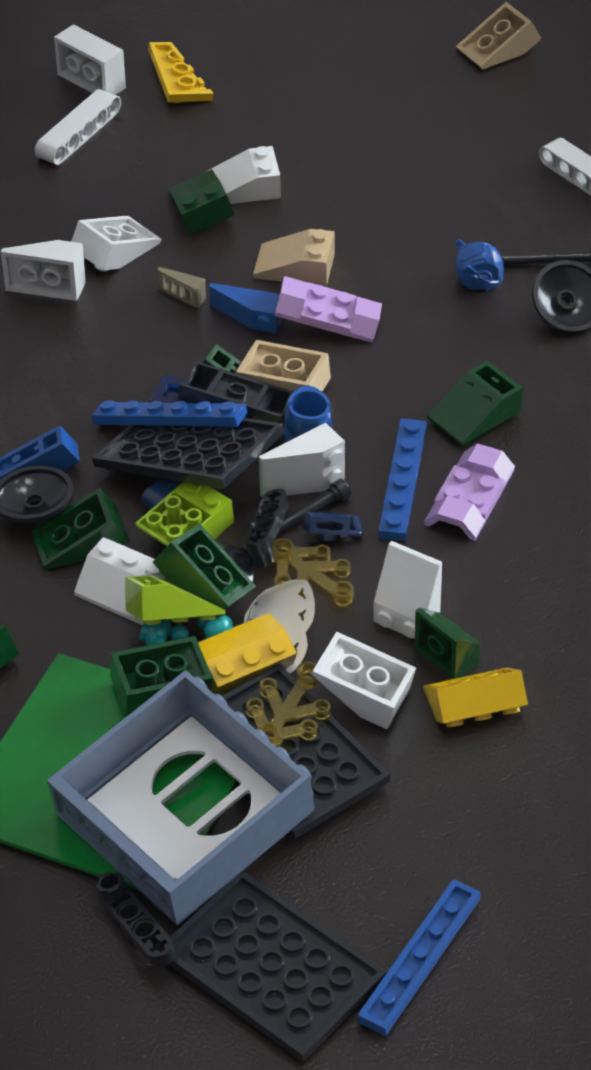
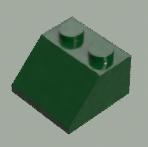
[414,608,480,679]

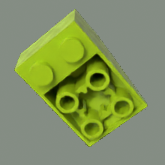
[135,482,234,546]
[125,575,225,625]

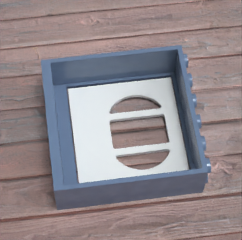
[47,670,315,926]

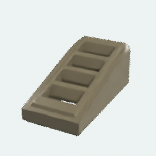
[157,267,206,308]

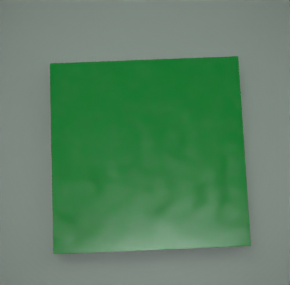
[0,653,238,890]

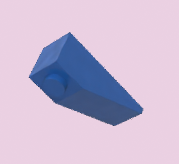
[209,283,282,333]
[0,425,80,480]

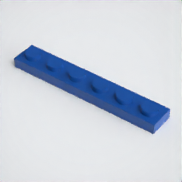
[91,400,247,427]
[379,418,427,541]
[357,879,481,1036]

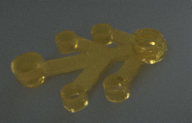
[272,538,354,607]
[246,661,331,747]

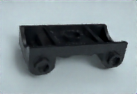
[176,361,293,424]

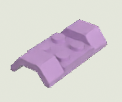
[274,276,382,343]
[424,444,514,541]

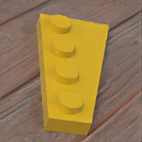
[148,42,214,103]

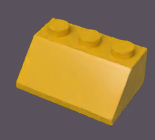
[198,613,297,695]
[423,668,528,727]

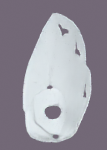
[244,580,315,673]

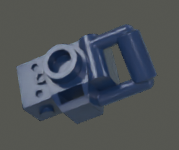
[303,512,364,541]

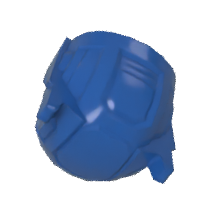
[454,239,504,291]
[284,385,332,443]

